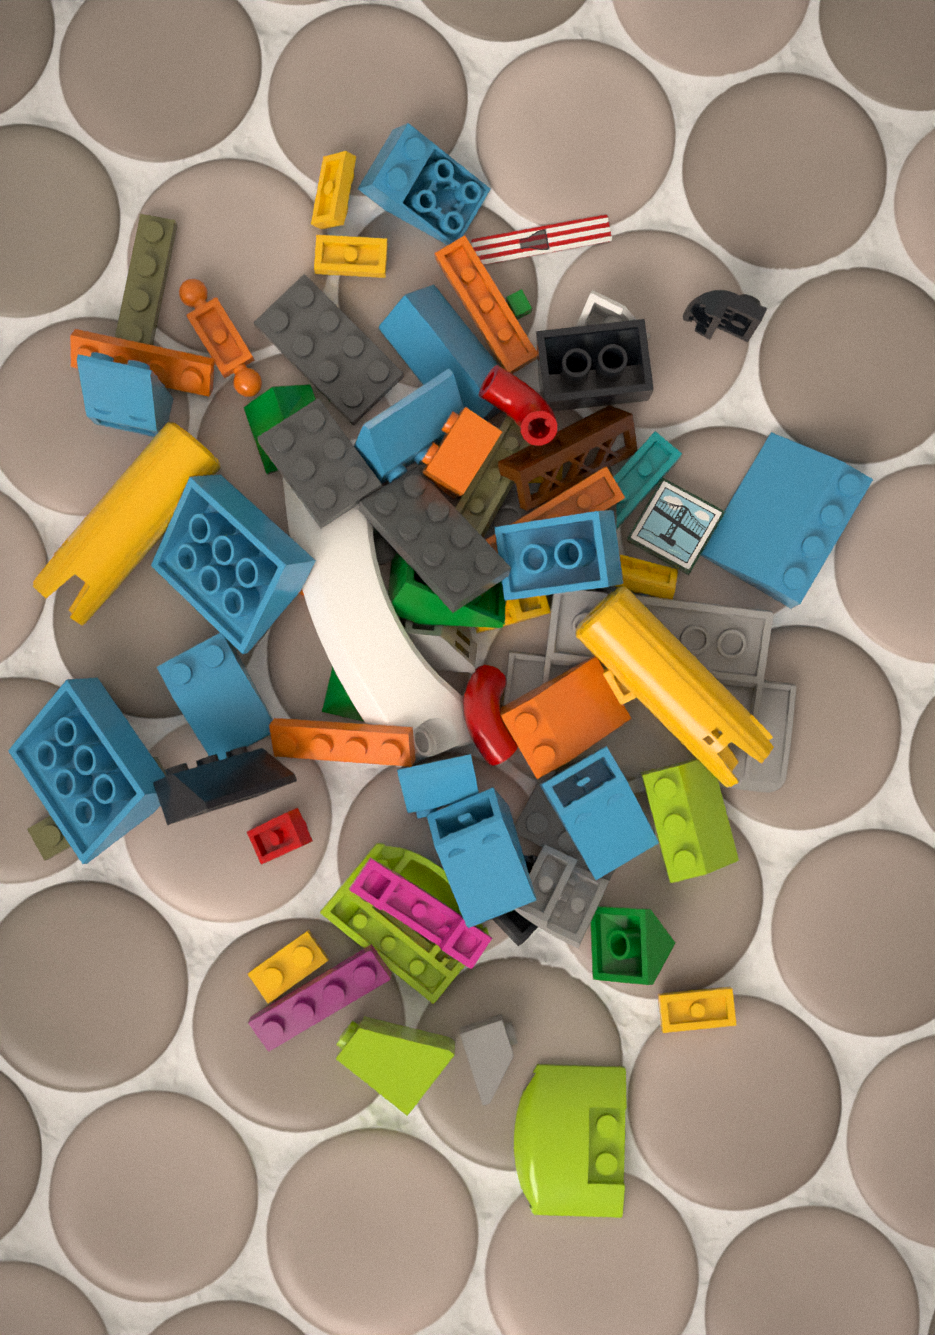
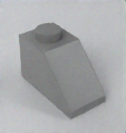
[460,1014,518,1106]

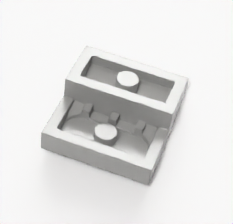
[515,844,609,948]

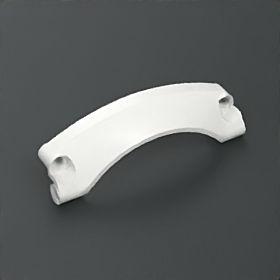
[282,439,473,768]

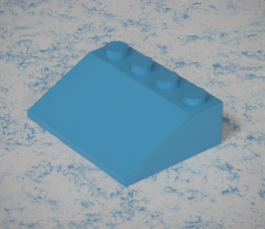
[699,432,873,609]
[151,474,316,654]
[8,678,166,864]

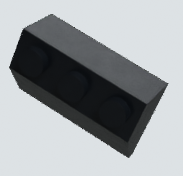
[536,319,654,412]
[153,746,297,825]

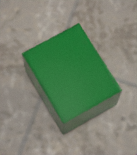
[506,289,532,320]

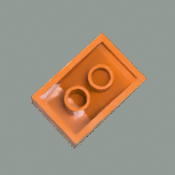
[500,656,632,779]

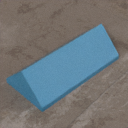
[378,285,501,422]

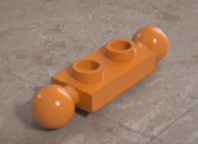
[179,279,262,397]

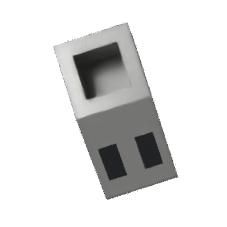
[405,619,477,673]

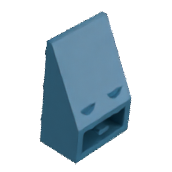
[358,123,491,245]
[77,352,174,437]
[539,746,659,880]
[427,787,537,928]

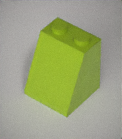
[335,1016,455,1116]

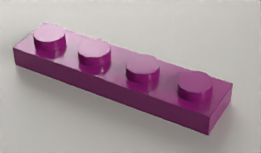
[248,944,392,1052]

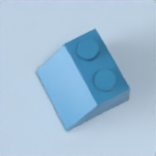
[397,754,479,819]

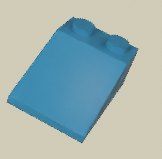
[494,510,623,600]
[157,633,273,760]

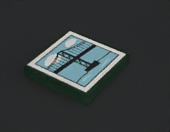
[627,478,726,575]

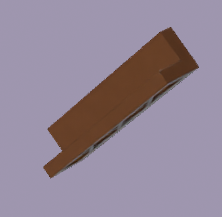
[498,405,638,511]

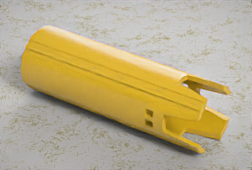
[33,422,221,626]
[575,586,774,787]

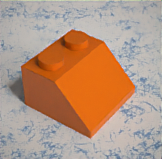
[421,407,502,498]

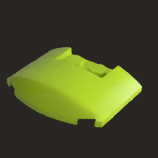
[320,843,489,1004]
[514,1064,627,1218]

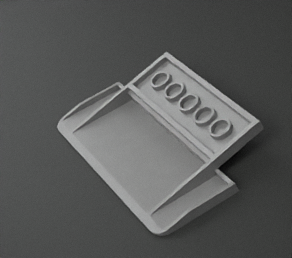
[503,589,797,793]

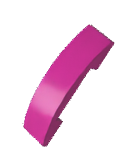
[349,857,493,969]

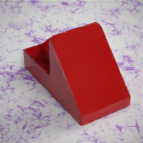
[247,808,313,865]

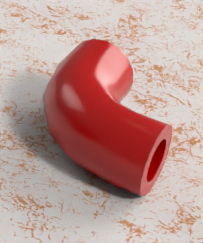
[479,365,557,446]
[463,665,518,766]

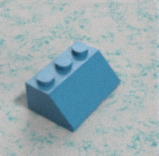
[354,369,464,484]

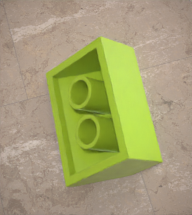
[640,758,739,883]

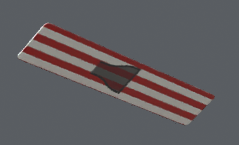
[471,215,612,265]

